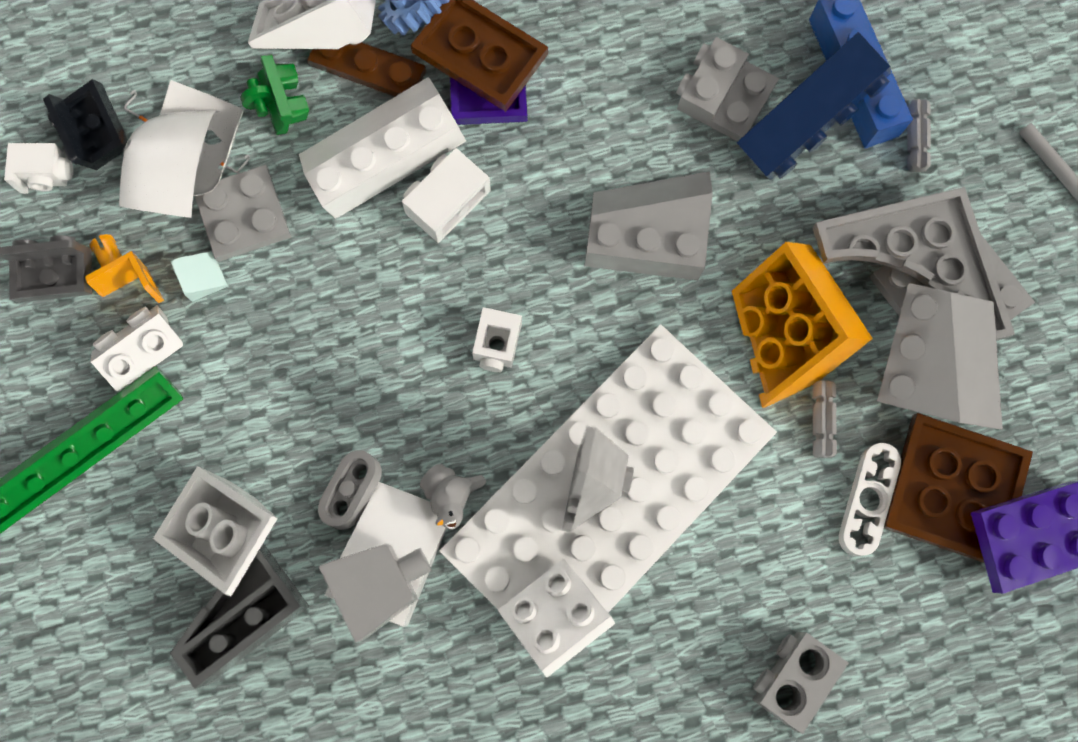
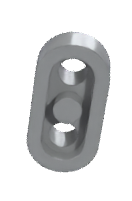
[318,450,382,530]

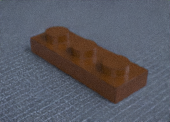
[307,42,426,97]

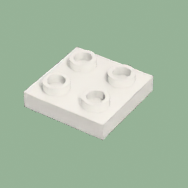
[498,559,615,677]

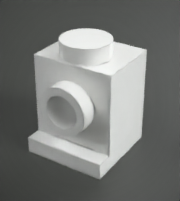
[4,143,73,193]
[472,307,522,372]

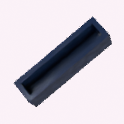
[736,32,891,180]

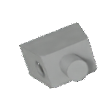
[319,544,432,643]

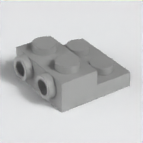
[676,37,779,141]

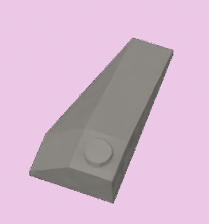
[562,426,634,532]

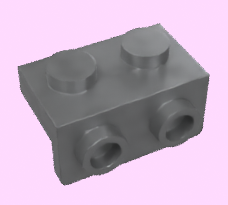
[0,235,92,302]

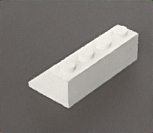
[299,77,466,219]

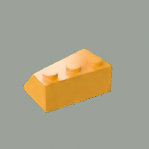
[732,242,873,408]

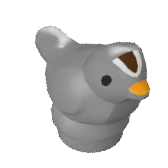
[420,464,486,529]

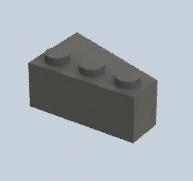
[170,543,310,689]

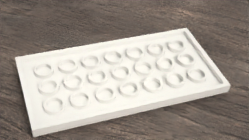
[440,324,777,613]

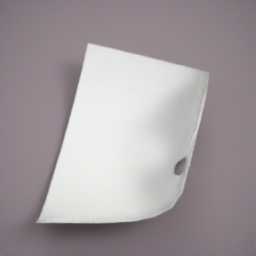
[160,80,244,196]
[119,110,221,218]

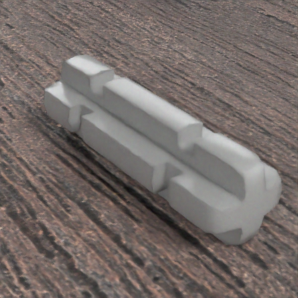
[907,99,931,173]
[813,380,837,458]

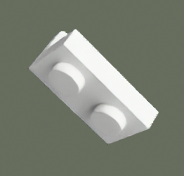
[91,305,183,391]

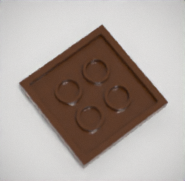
[883,413,1033,563]

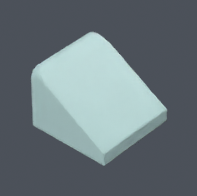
[171,251,228,302]

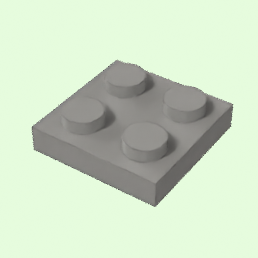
[195,165,292,262]

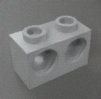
[752,631,849,734]

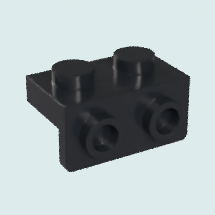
[43,79,128,171]

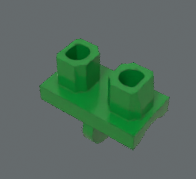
[240,55,309,135]

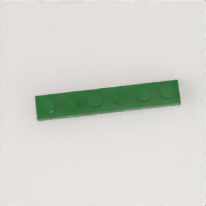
[0,366,183,534]

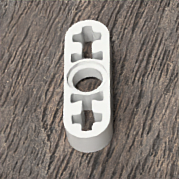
[839,443,901,556]

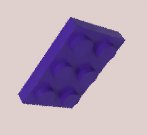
[971,481,1078,594]

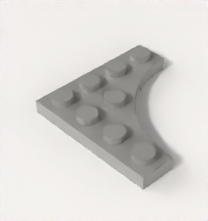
[812,187,1015,341]

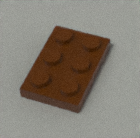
[411,0,548,112]

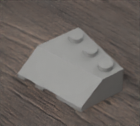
[584,171,713,281]
[877,283,1003,430]

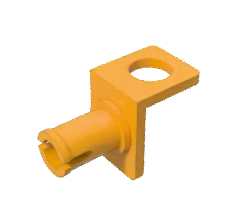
[85,234,164,303]

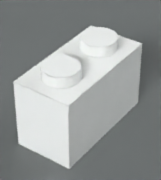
[402,148,491,243]

